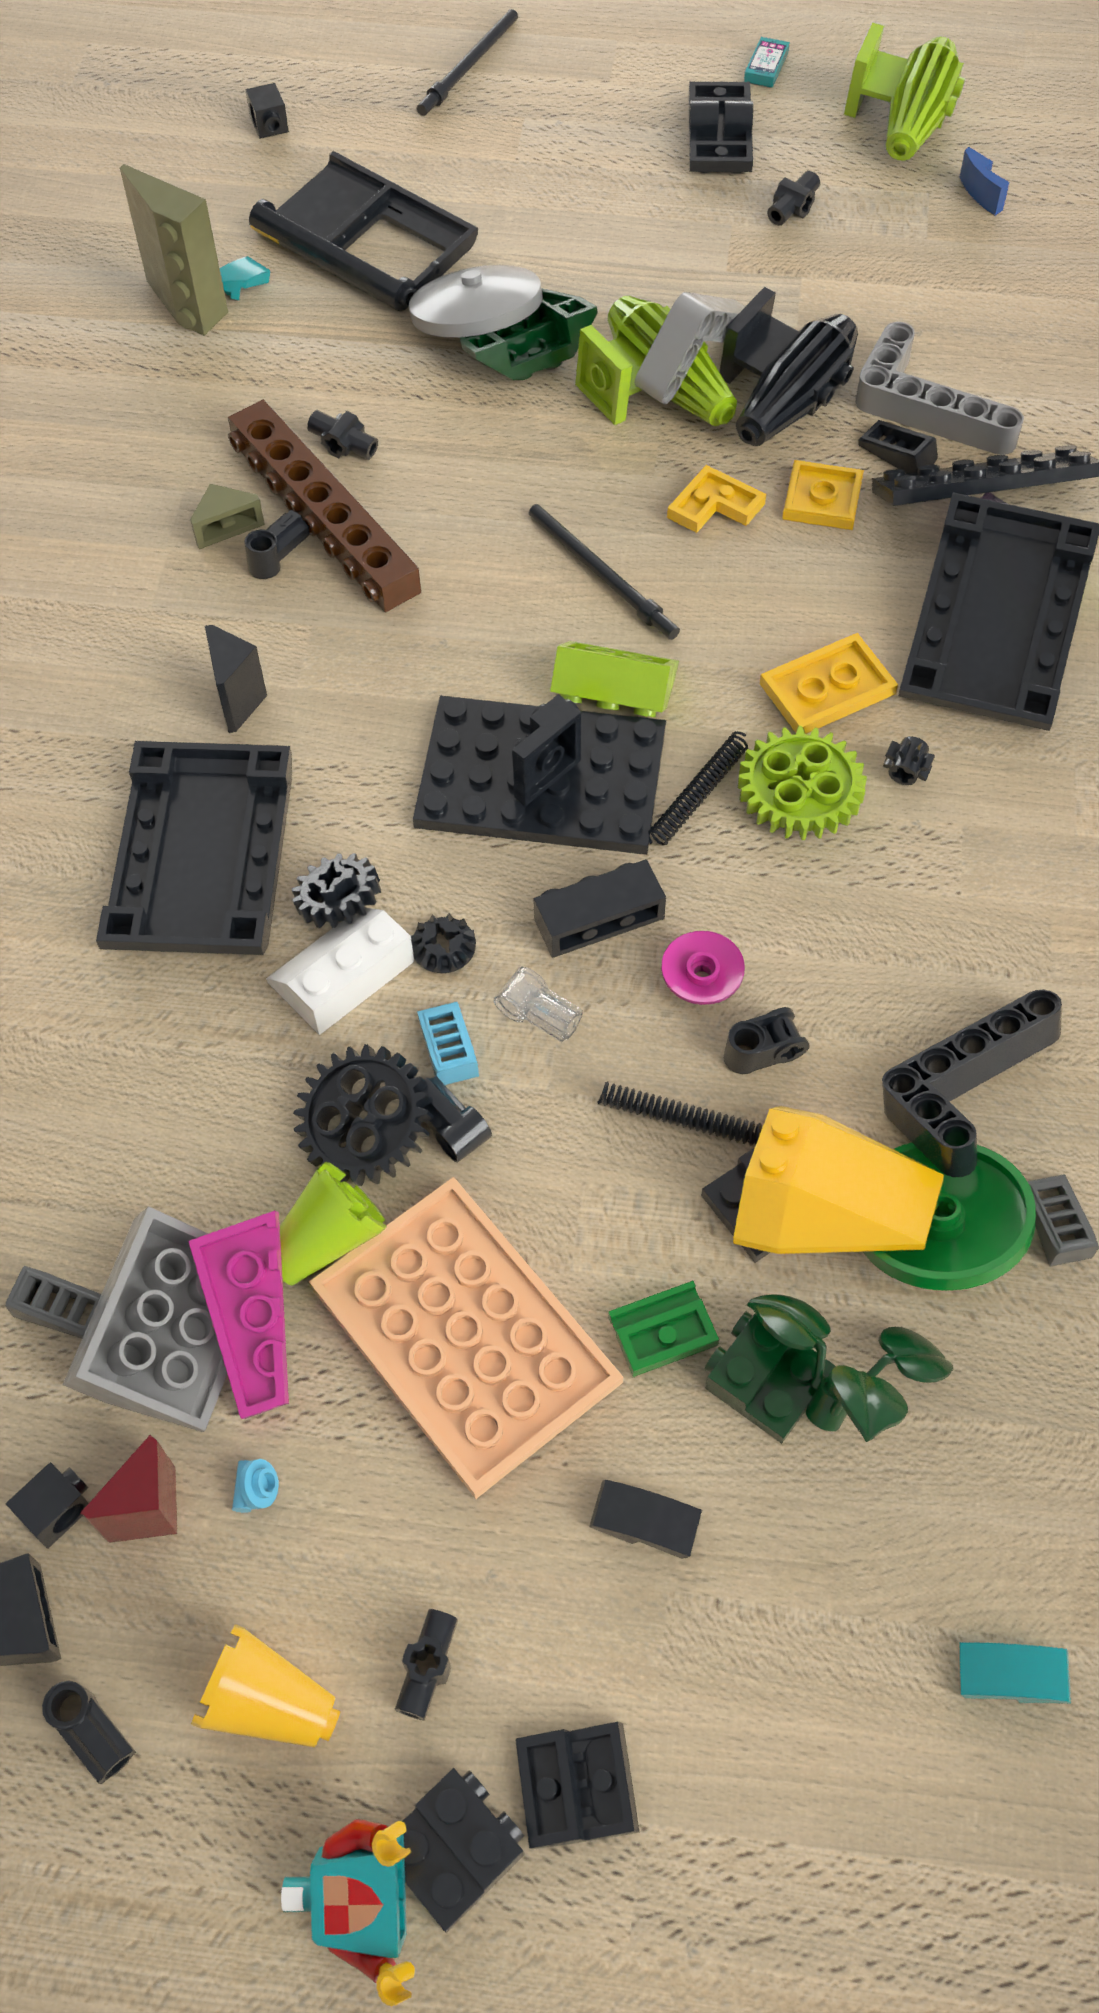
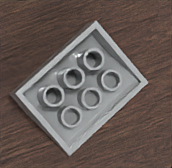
[63,1206,227,1432]

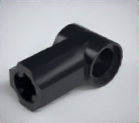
[244,510,310,579]
[421,1076,492,1163]
[42,1681,136,1784]

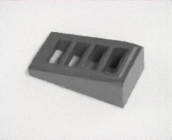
[1027,1174,1099,1267]
[5,1266,101,1339]

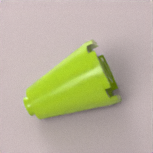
[280,1162,387,1286]

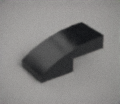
[589,1479,702,1559]

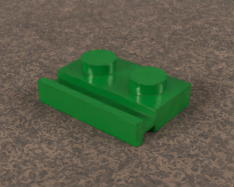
[608,1281,719,1377]

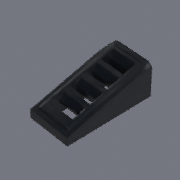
[858,420,938,473]

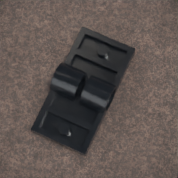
[688,81,753,174]

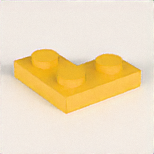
[667,465,766,533]

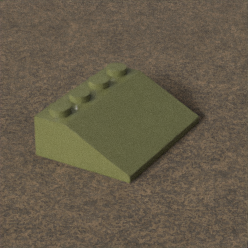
[120,164,228,336]

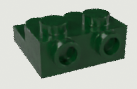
[704,1311,836,1444]

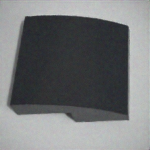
[515,1721,640,1849]

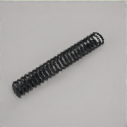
[648,731,748,845]
[597,1081,762,1146]

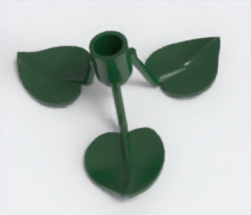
[746,1294,953,1442]

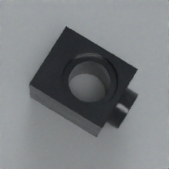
[245,83,289,139]
[5,1462,89,1549]

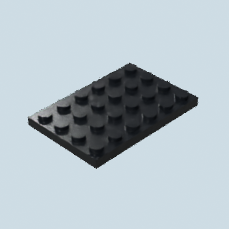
[413,695,666,855]

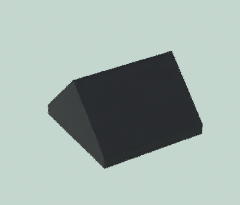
[205,624,267,733]

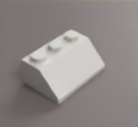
[266,907,414,1035]

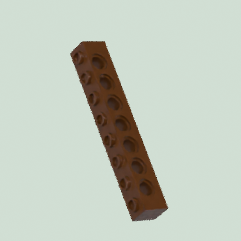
[228,399,421,613]

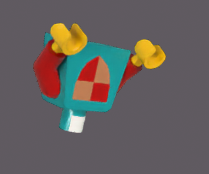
[281,1819,415,2006]

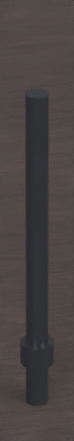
[416,9,518,116]
[529,504,680,640]

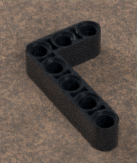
[882,989,1062,1178]

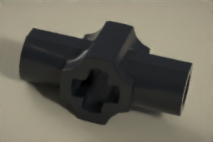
[767,170,821,226]
[307,410,379,460]
[395,1609,458,1721]

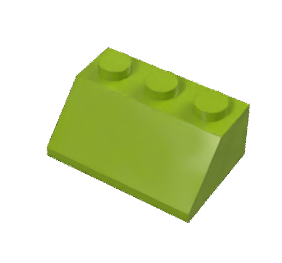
[550,641,679,717]

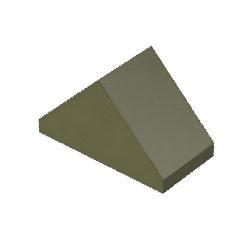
[190,484,265,550]

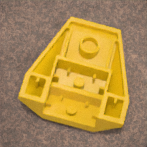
[733,1106,944,1254]

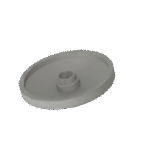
[409,265,543,337]

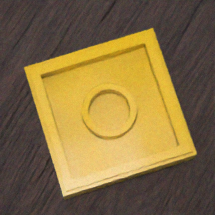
[782,460,864,530]

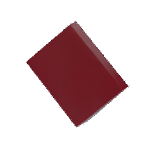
[81,1435,177,1543]

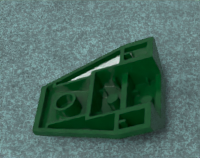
[459,288,598,381]

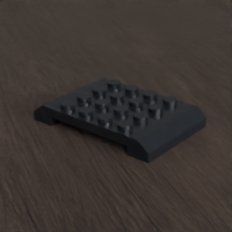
[898,493,1099,731]
[96,741,292,955]

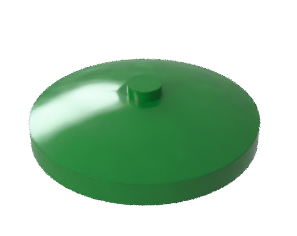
[862,1142,1036,1291]

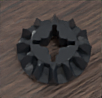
[411,913,476,973]

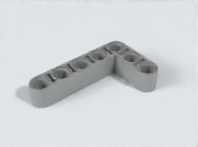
[635,292,745,405]
[855,321,1024,455]

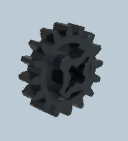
[292,853,381,928]

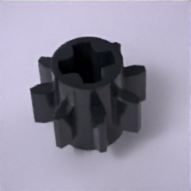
[883,736,935,785]

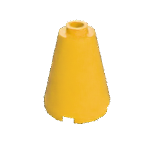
[191,1624,341,1748]

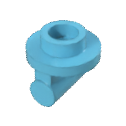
[232,1459,279,1513]

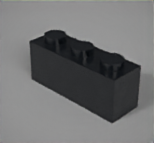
[533,859,666,958]

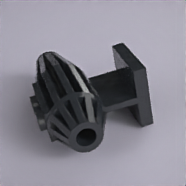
[719,286,858,446]

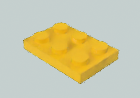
[759,633,898,734]

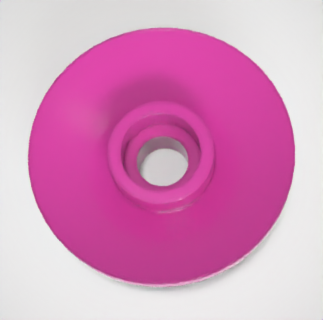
[661,931,745,1005]

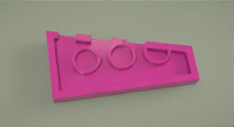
[188,1210,289,1419]

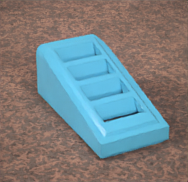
[417,1001,479,1085]

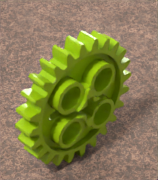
[737,726,867,840]

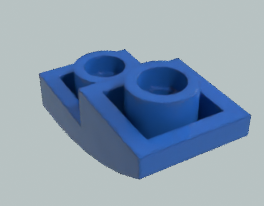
[959,147,1010,216]

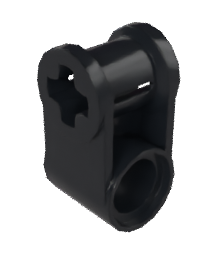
[723,1007,810,1075]

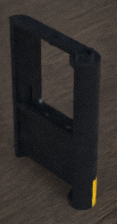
[249,151,478,311]

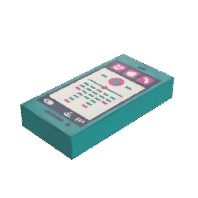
[744,36,790,88]

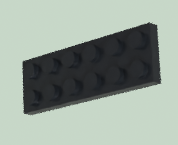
[872,445,1099,506]

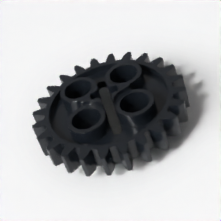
[293,1044,434,1186]

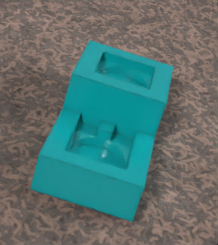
[959,1642,1071,1704]

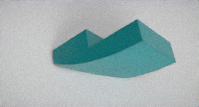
[220,256,271,300]

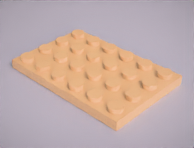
[309,1177,623,1499]

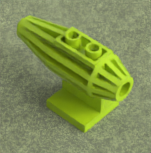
[844,22,965,161]
[575,296,737,426]

